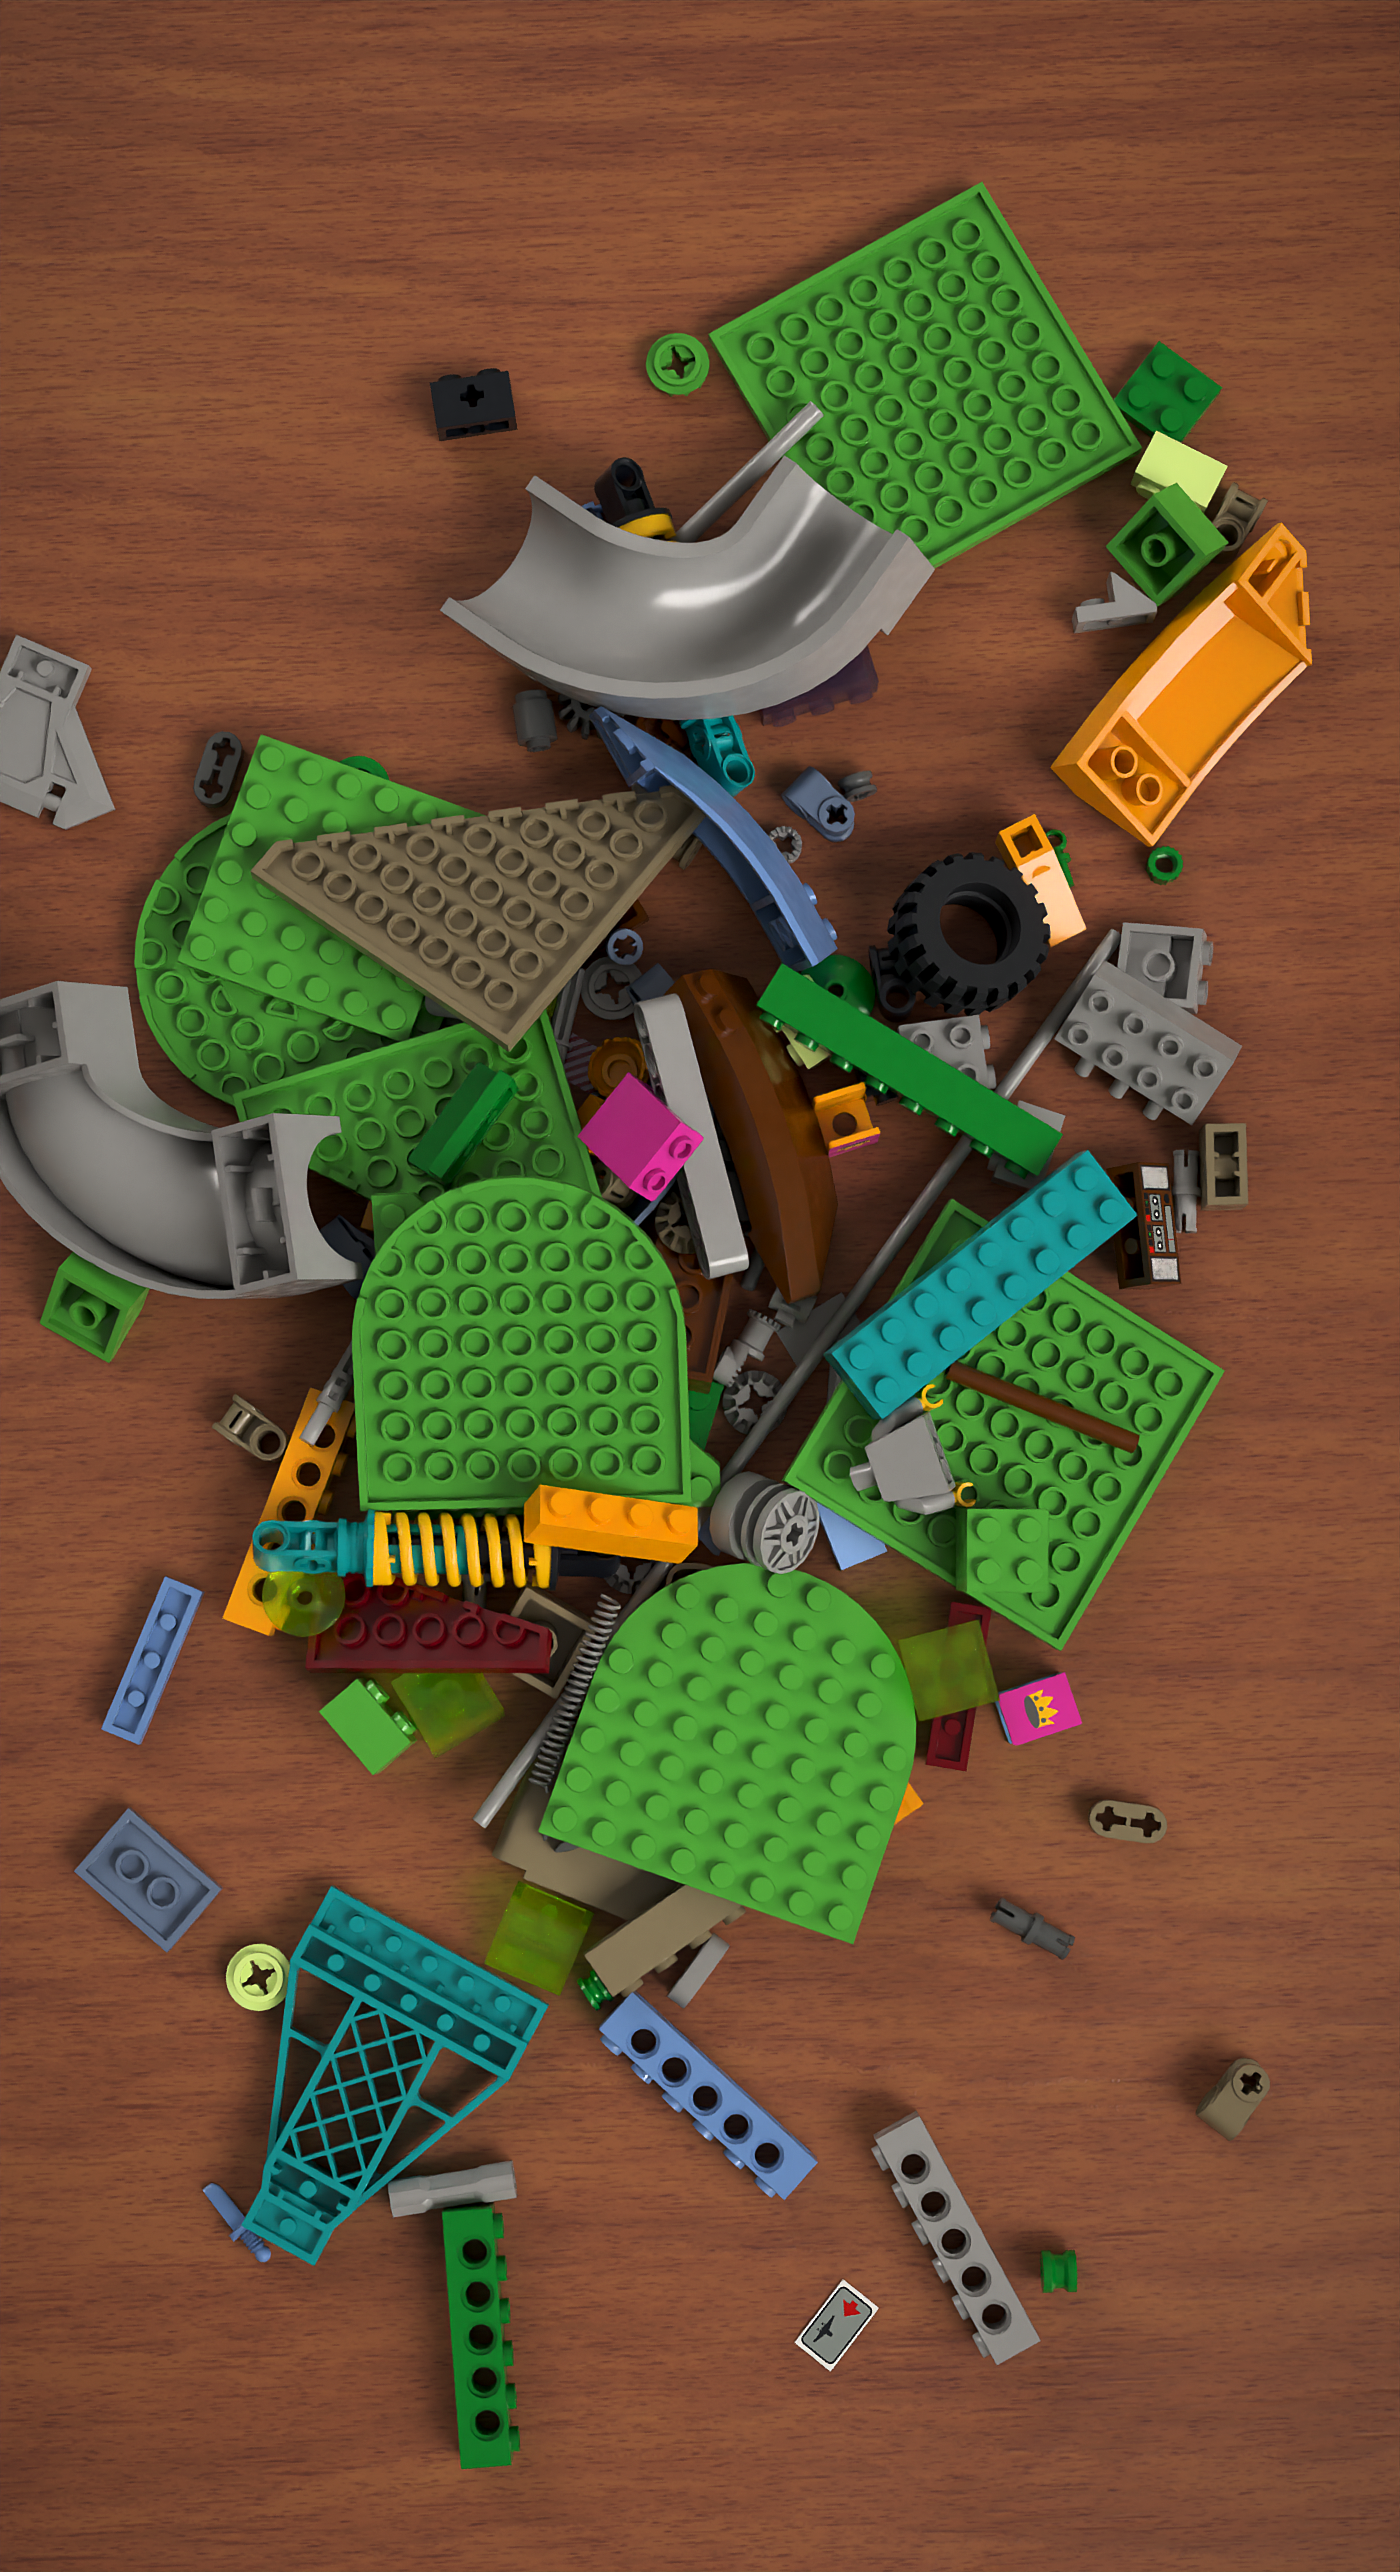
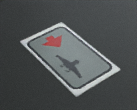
[794,2279,879,2371]

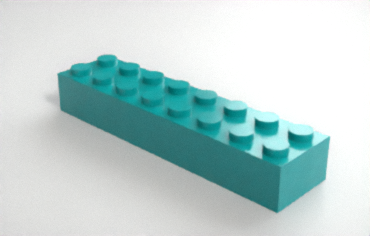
[823,1150,1138,1420]

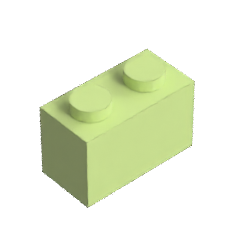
[1130,431,1228,513]

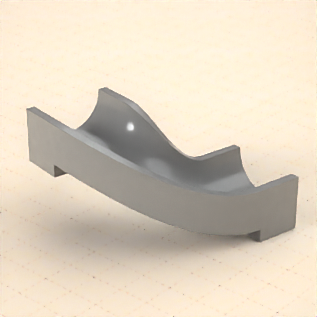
[440,455,935,720]
[0,981,363,1299]

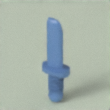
[202,2183,271,2262]

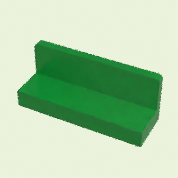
[409,1062,519,1188]

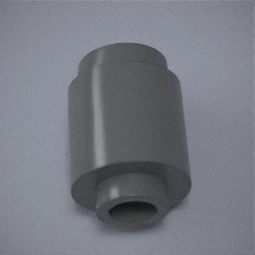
[512,690,558,752]

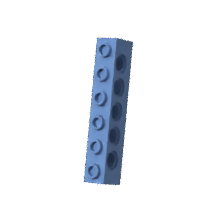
[599,1990,818,2200]

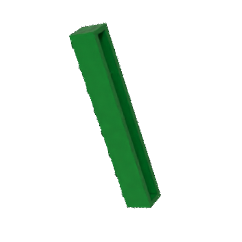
[756,963,1063,1180]

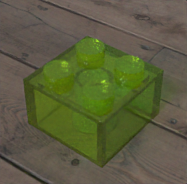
[896,1620,1000,1722]
[391,1673,505,1759]

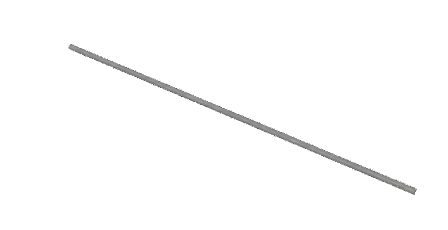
[472,929,1121,1828]

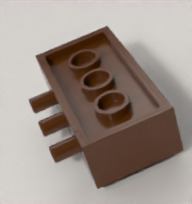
[656,1215,743,1394]

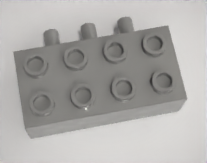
[1054,960,1242,1125]

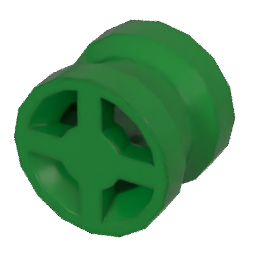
[1040,2250,1077,2293]

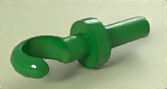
[1045,829,1074,888]

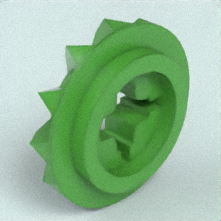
[646,333,709,397]

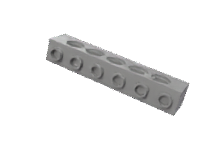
[871,2111,1041,2365]

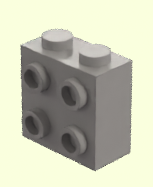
[897,1015,996,1111]

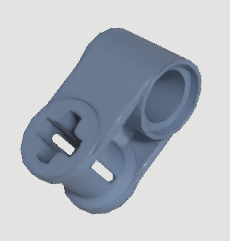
[781,766,855,842]

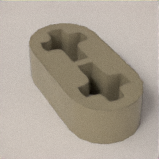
[1088,1799,1167,1843]

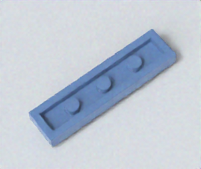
[101,1576,205,1745]

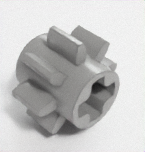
[768,1287,818,1328]

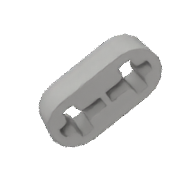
[667,1933,730,2009]

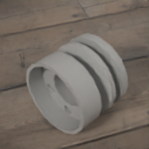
[709,1471,820,1574]

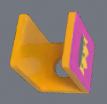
[812,1082,881,1157]

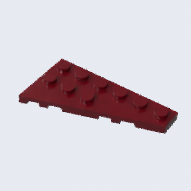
[305,1572,552,1673]

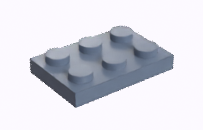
[74,1807,223,1952]

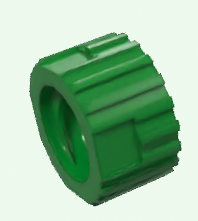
[1145,846,1183,885]

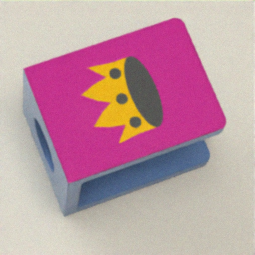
[993,1672,1082,1746]

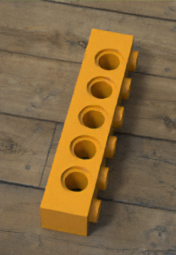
[222,1387,356,1636]

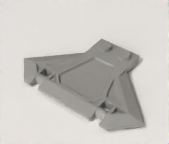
[0,635,116,830]

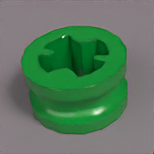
[577,1969,614,2011]

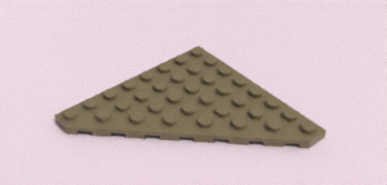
[250,785,706,1052]

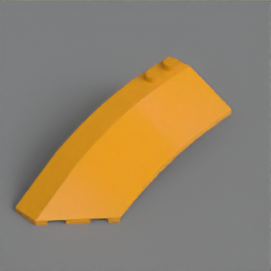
[1050,522,1312,847]

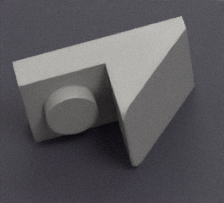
[1072,572,1157,634]

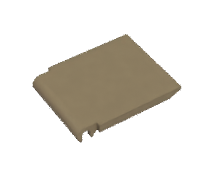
[492,1724,681,1920]

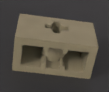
[1199,1123,1248,1211]

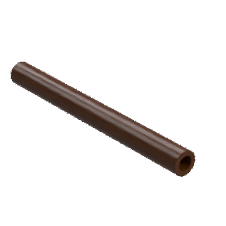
[944,1361,1140,1454]

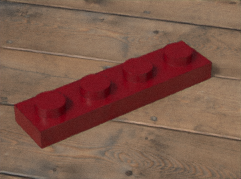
[925,1602,992,1771]

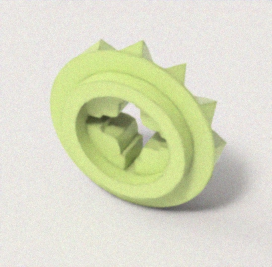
[226,1943,290,2011]

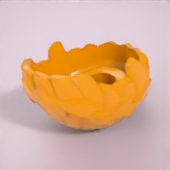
[588,1037,650,1098]

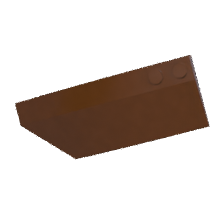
[663,969,838,1304]

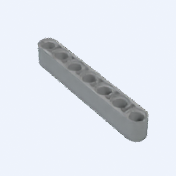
[634,993,749,1280]

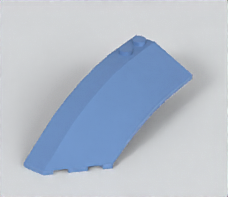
[589,706,838,972]

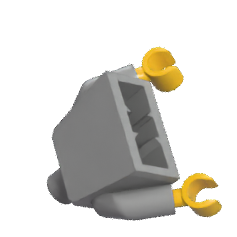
[850,1384,976,1515]

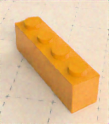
[524,1485,698,1564]

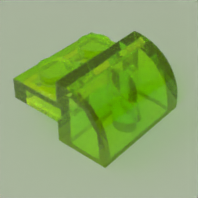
[484,1881,594,1996]

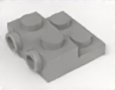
[1117,922,1213,1014]

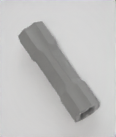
[388,2161,518,2218]

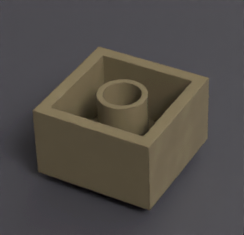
[507,1581,598,1699]

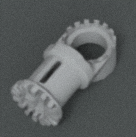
[713,1309,781,1388]

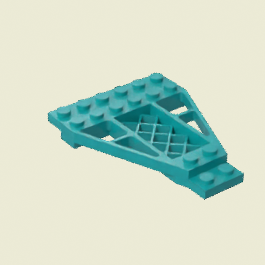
[241,1885,549,2266]

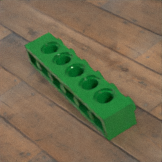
[442,2202,520,2469]

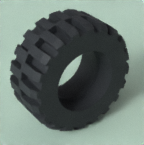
[887,852,1051,1016]

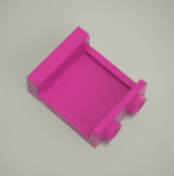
[577,1072,704,1201]

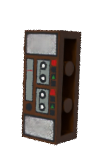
[1106,1162,1181,1289]

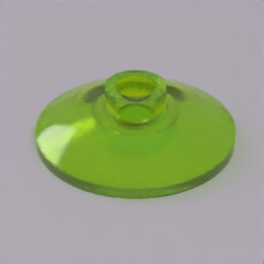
[262,1560,345,1637]

